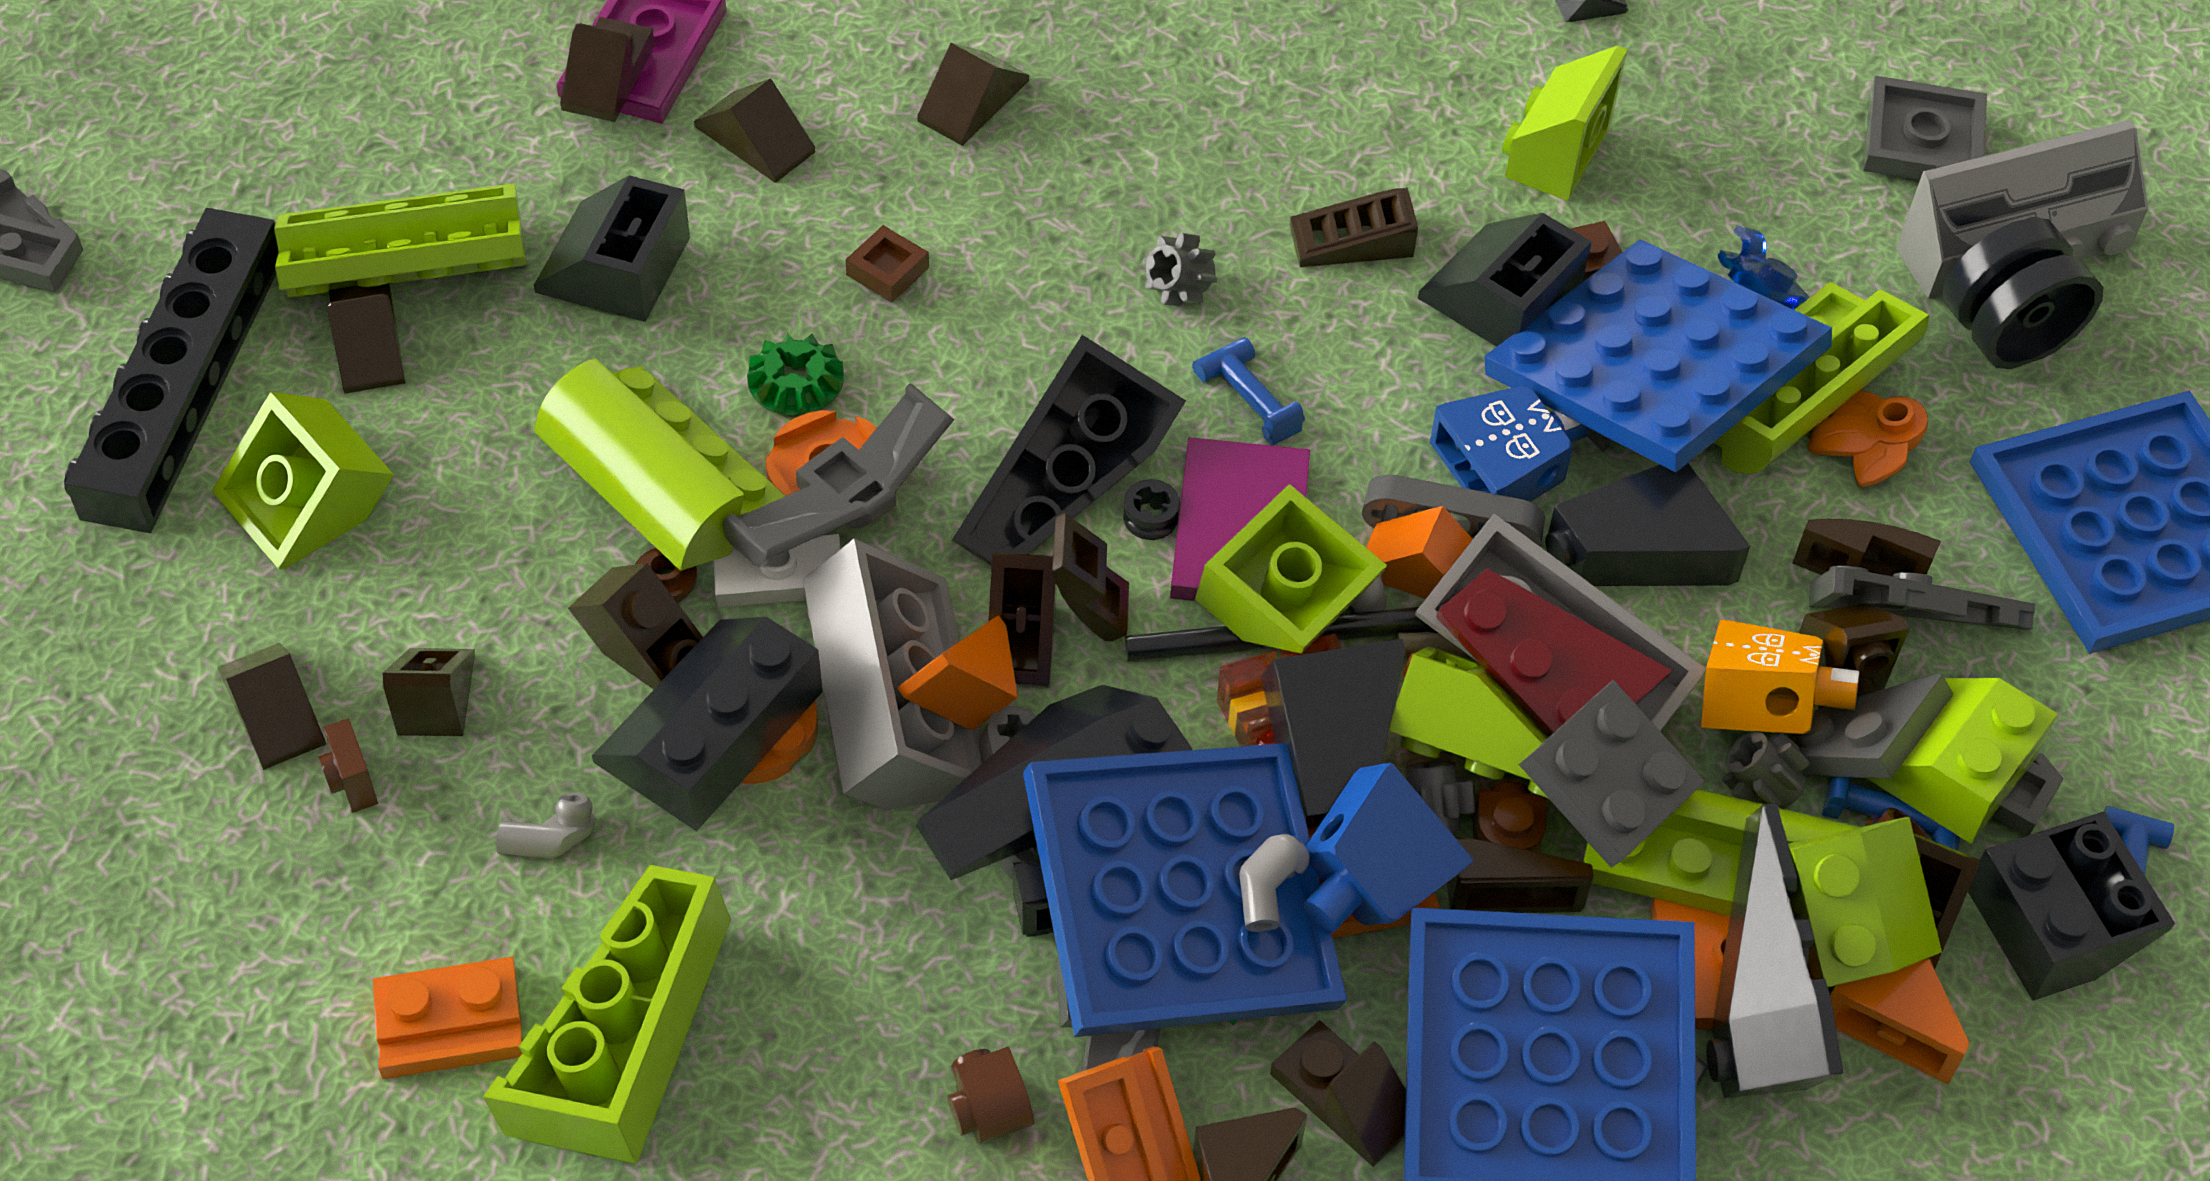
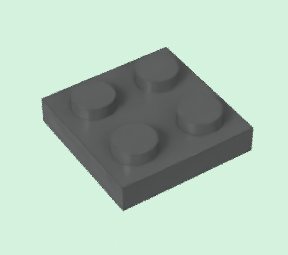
[1863,75,1987,180]
[1518,680,1705,868]

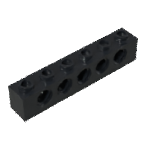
[64,207,279,534]

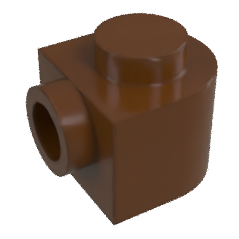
[1473,781,1546,853]
[947,1046,1034,1145]

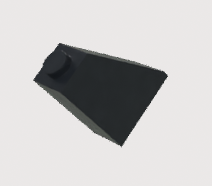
[1545,463,1750,586]
[1261,639,1405,830]

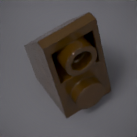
[568,563,703,690]
[1799,603,1910,709]

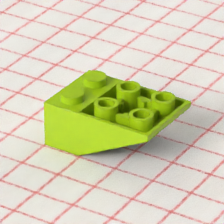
[1389,646,1548,798]

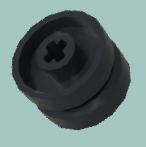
[1943,217,2104,369]

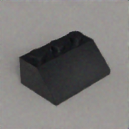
[592,616,823,831]

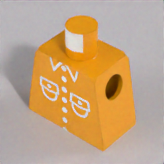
[1701,619,1860,734]

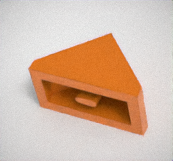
[1366,506,1473,599]
[897,615,1018,731]
[1830,958,1970,1084]

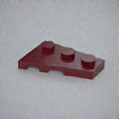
[1436,568,1673,737]

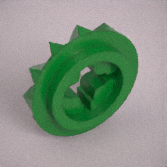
[747,332,844,416]

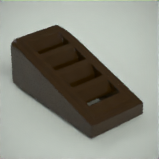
[1289,188,1418,267]
[1447,837,1594,913]

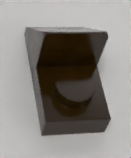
[560,17,655,122]
[327,283,406,394]
[1270,1020,1406,1167]

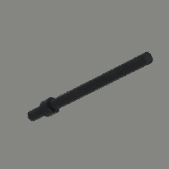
[1125,607,1438,661]

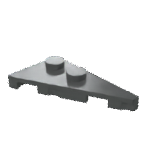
[1809,566,2035,630]

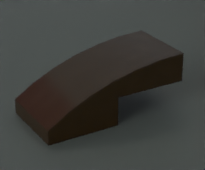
[1052,513,1129,642]
[1792,518,1941,577]

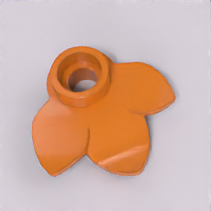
[1807,391,1928,488]

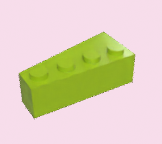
[483,865,731,1164]

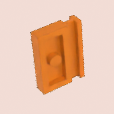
[372,956,523,1079]
[1058,1046,1201,1181]

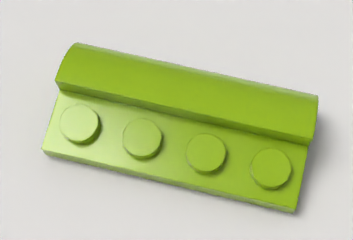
[274,183,527,298]
[1713,281,1929,474]
[534,358,785,571]
[1583,789,1860,916]

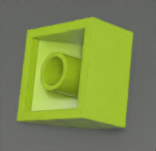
[1502,45,1628,201]
[211,392,394,569]
[1195,484,1387,654]
[1867,678,2058,844]
[1788,817,1942,987]

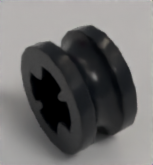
[1123,479,1180,540]

